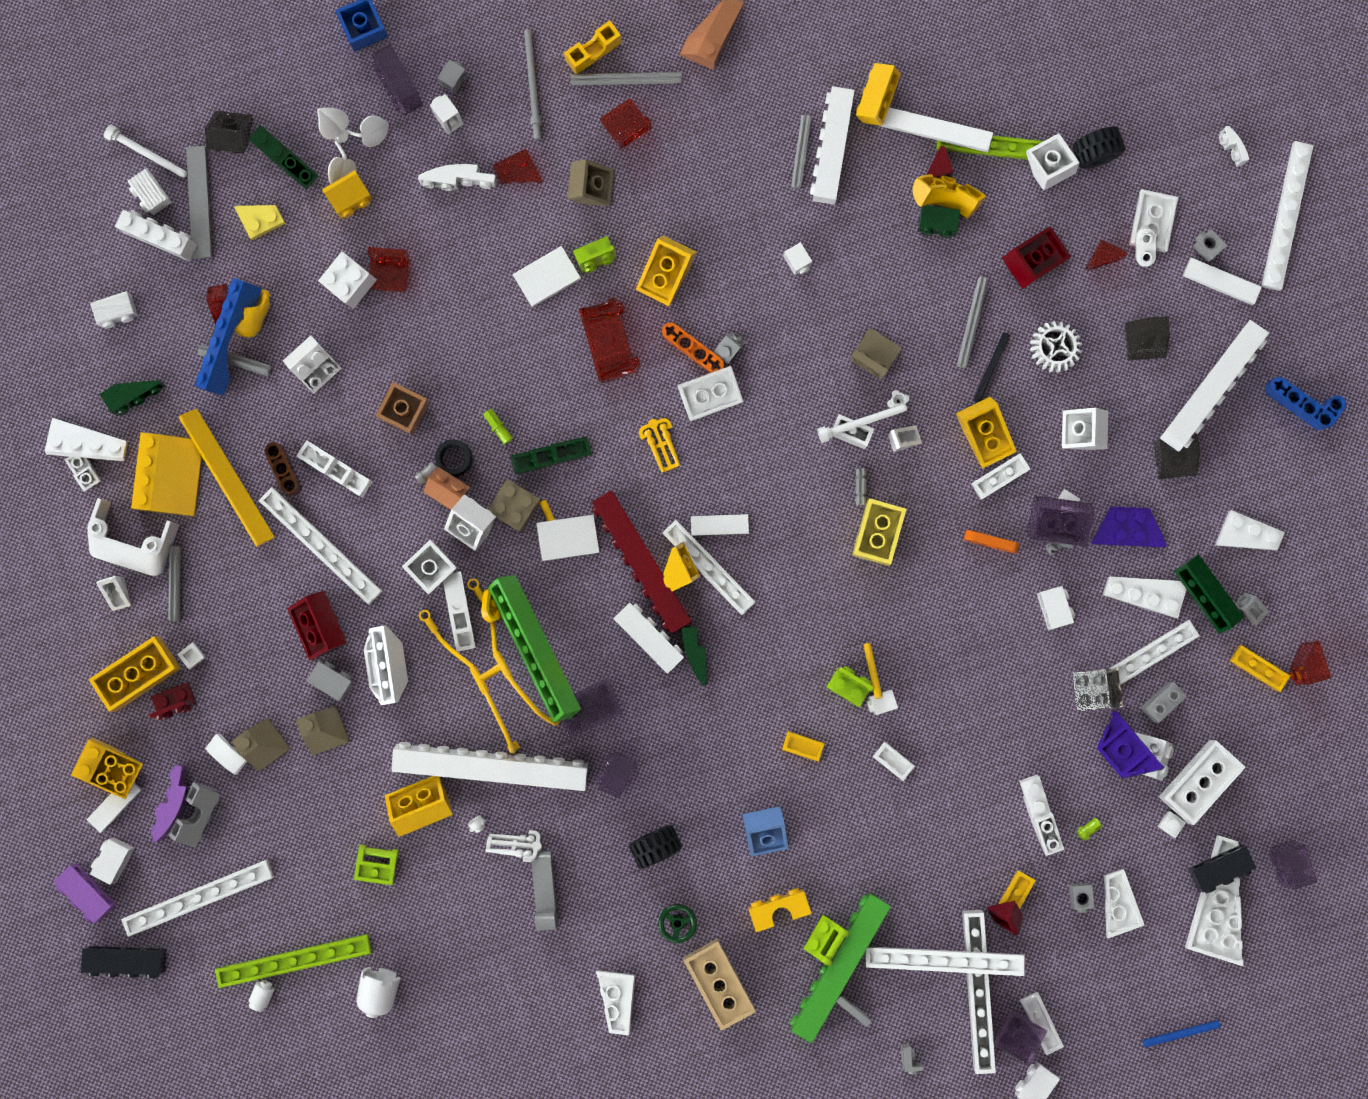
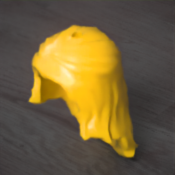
[234,289,271,338]

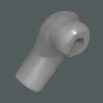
[1046,536,1074,555]

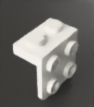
[1135,732,1174,781]

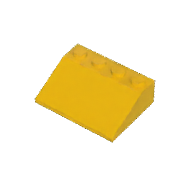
[131,432,202,516]

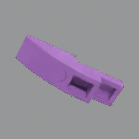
[151,764,191,842]

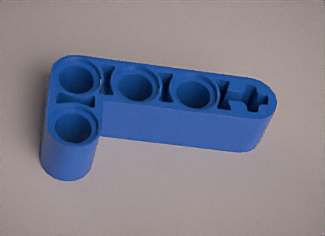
[1265,377,1346,430]

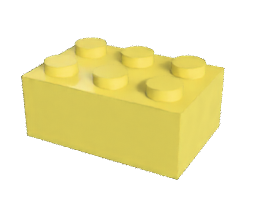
[852,498,906,566]

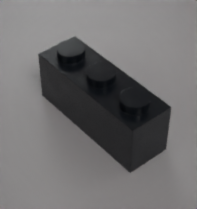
[1188,845,1256,893]

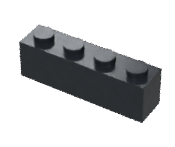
[81,946,166,978]

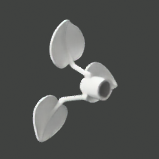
[317,108,389,184]

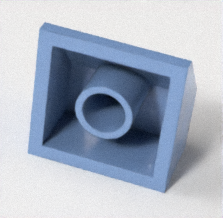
[742,806,789,857]

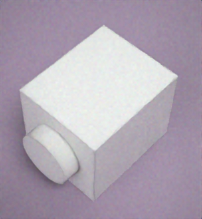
[783,242,812,275]
[867,690,898,715]

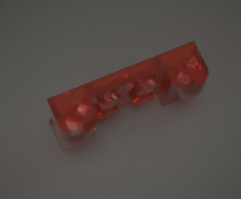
[579,297,641,383]

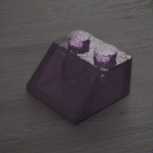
[993,1010,1048,1066]

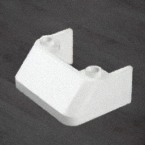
[87,498,180,576]

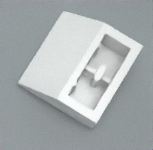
[283,336,342,394]

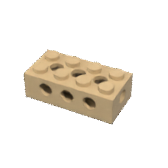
[683,938,756,1031]

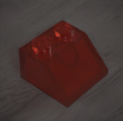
[1290,640,1331,685]

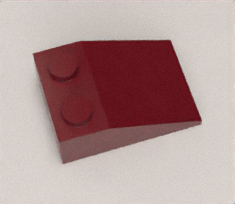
[1002,226,1071,289]

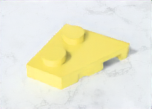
[234,205,286,240]

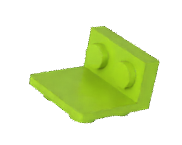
[573,236,617,273]
[826,666,874,707]

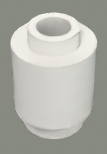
[249,980,275,1012]

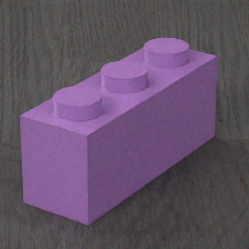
[54,863,117,923]

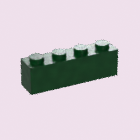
[1174,554,1244,634]

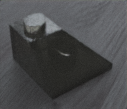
[1125,316,1170,360]

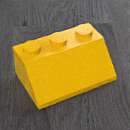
[385,776,453,837]

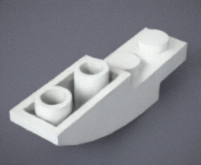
[418,164,497,191]
[443,571,475,652]
[1019,775,1064,856]

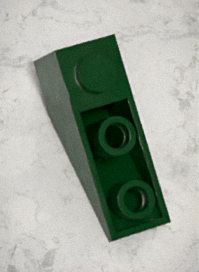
[100,380,166,416]

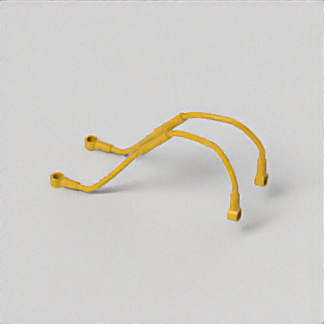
[419,578,560,753]

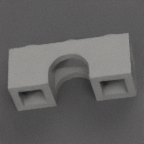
[168,782,220,848]

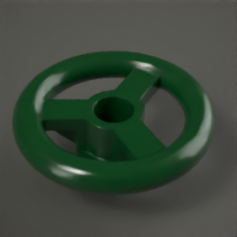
[658,904,697,943]

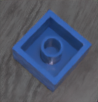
[335,0,388,52]

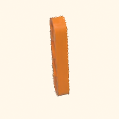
[662,322,724,373]

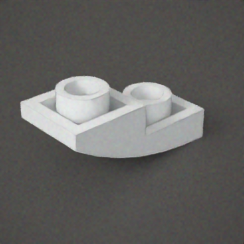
[1219,126,1249,167]
[64,456,101,492]
[205,734,247,775]

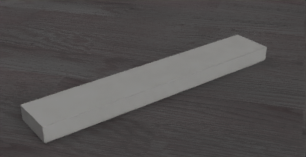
[186,146,213,259]

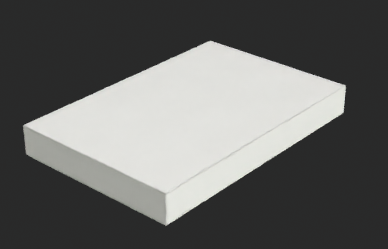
[1129,189,1178,253]
[513,246,581,308]
[677,366,744,421]
[536,515,599,561]

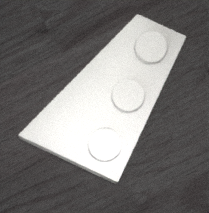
[596,970,636,1035]

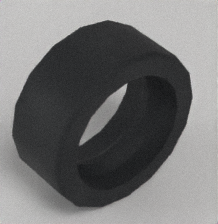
[435,439,473,477]

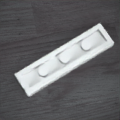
[1183,258,1261,305]

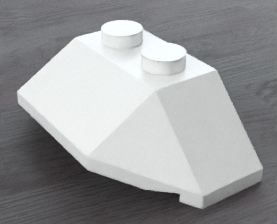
[364,625,408,705]

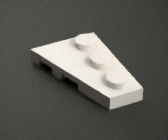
[1215,510,1285,550]
[1104,869,1144,938]

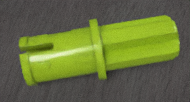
[483,409,514,445]

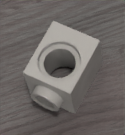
[437,60,467,94]
[1192,229,1227,262]
[1069,883,1095,913]

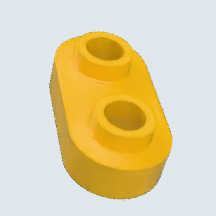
[481,589,501,623]

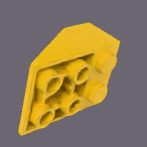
[71,737,143,800]

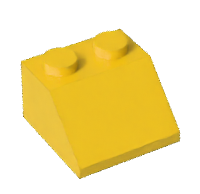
[322,170,373,219]
[663,542,700,591]

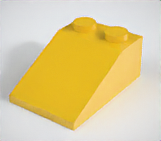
[636,235,697,306]
[956,397,1017,469]

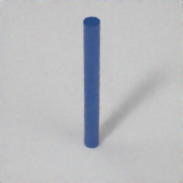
[1142,1020,1221,1048]

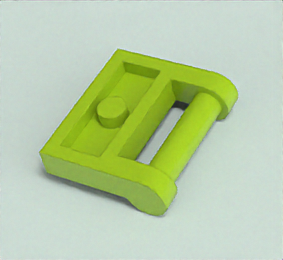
[354,844,399,885]
[803,915,850,967]

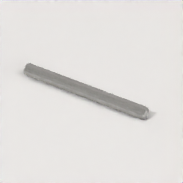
[571,72,682,85]

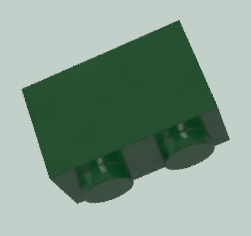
[917,205,960,238]

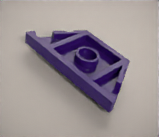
[1091,507,1166,548]
[1097,710,1165,779]

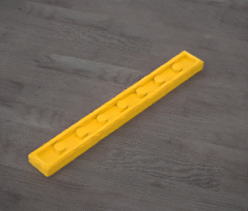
[179,409,274,547]

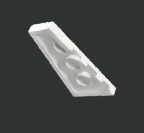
[45,418,127,461]

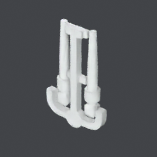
[486,830,542,862]

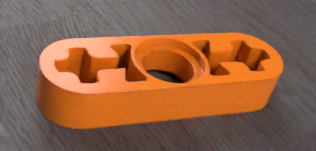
[963,530,1020,554]

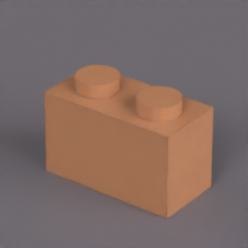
[423,467,470,510]

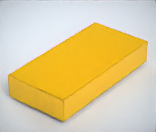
[782,731,825,762]

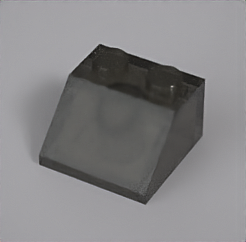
[204,111,253,154]
[1153,435,1200,480]

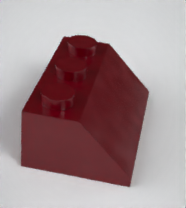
[287,591,347,661]

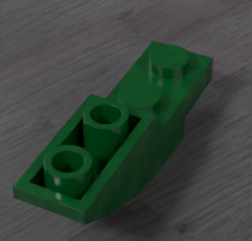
[248,125,319,190]

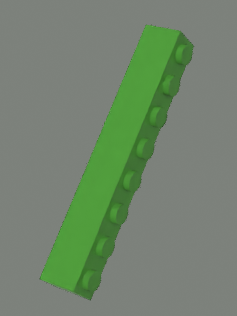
[488,575,581,723]
[789,892,891,1044]

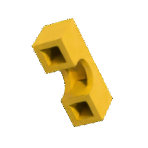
[564,20,622,74]
[748,888,812,932]

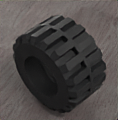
[1073,127,1126,169]
[629,825,683,868]

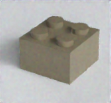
[488,479,541,533]

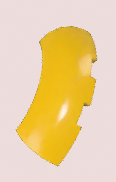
[913,174,987,219]

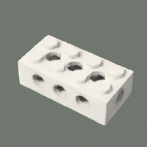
[1159,740,1245,825]

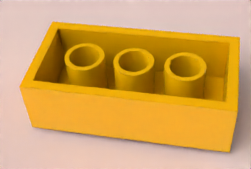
[88,636,181,712]

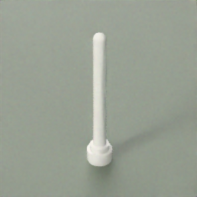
[104,124,187,178]
[817,404,907,443]

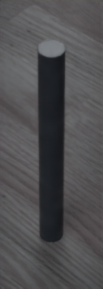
[973,332,1010,403]

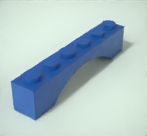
[195,278,262,396]

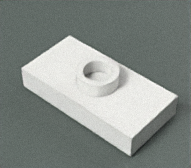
[872,742,915,781]

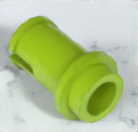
[1076,818,1102,841]

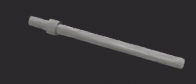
[524,29,542,141]

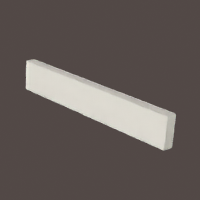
[881,107,993,152]
[662,520,755,615]
[1091,620,1200,696]

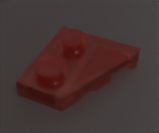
[492,148,543,184]

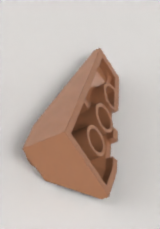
[680,0,744,70]

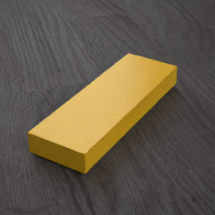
[1230,645,1290,692]

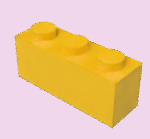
[856,63,901,126]

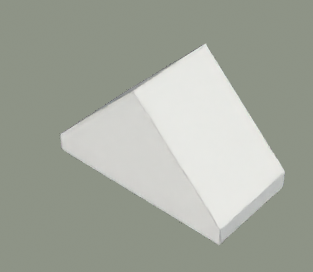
[888,426,922,452]
[96,576,131,611]

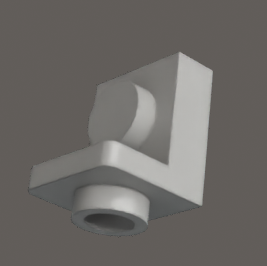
[1235,593,1269,625]
[900,1043,924,1075]

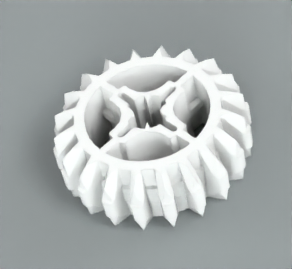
[1030,321,1082,373]

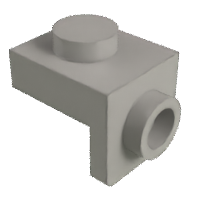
[713,332,745,364]

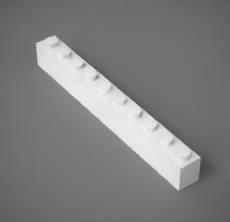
[391,742,589,791]

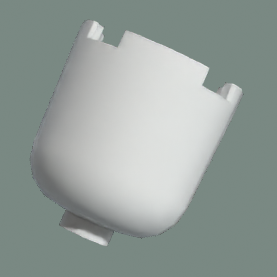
[356,967,401,1018]

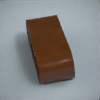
[264,442,301,496]

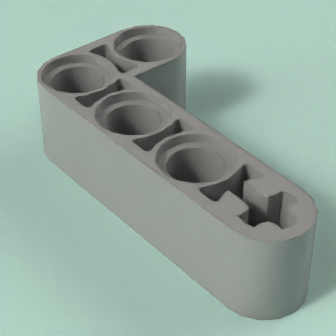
[531,850,558,931]

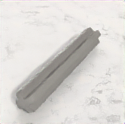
[791,115,811,189]
[198,345,271,376]
[168,546,181,622]

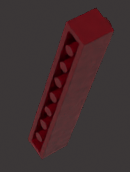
[591,490,692,634]

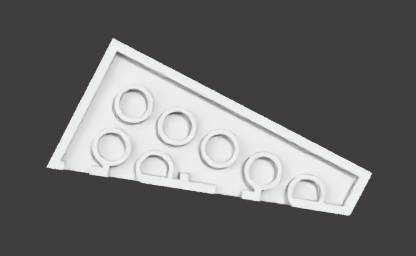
[1185,835,1243,966]

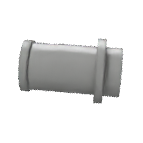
[414,462,437,485]

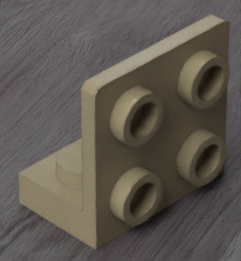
[849,328,901,380]

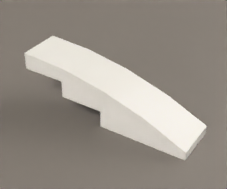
[297,440,373,498]

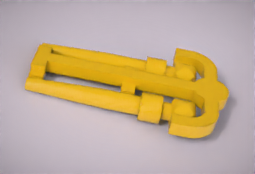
[639,418,680,473]

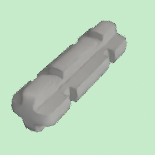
[856,468,867,505]

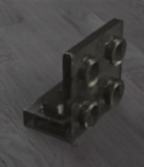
[1073,668,1123,711]

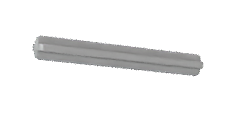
[957,277,988,368]

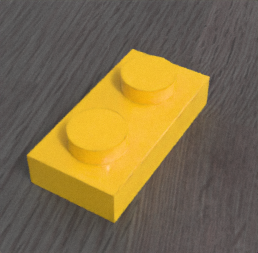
[998,870,1036,909]

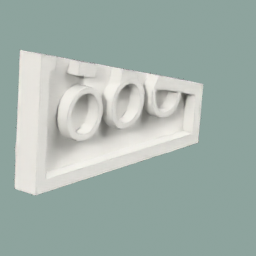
[1103,577,1186,618]

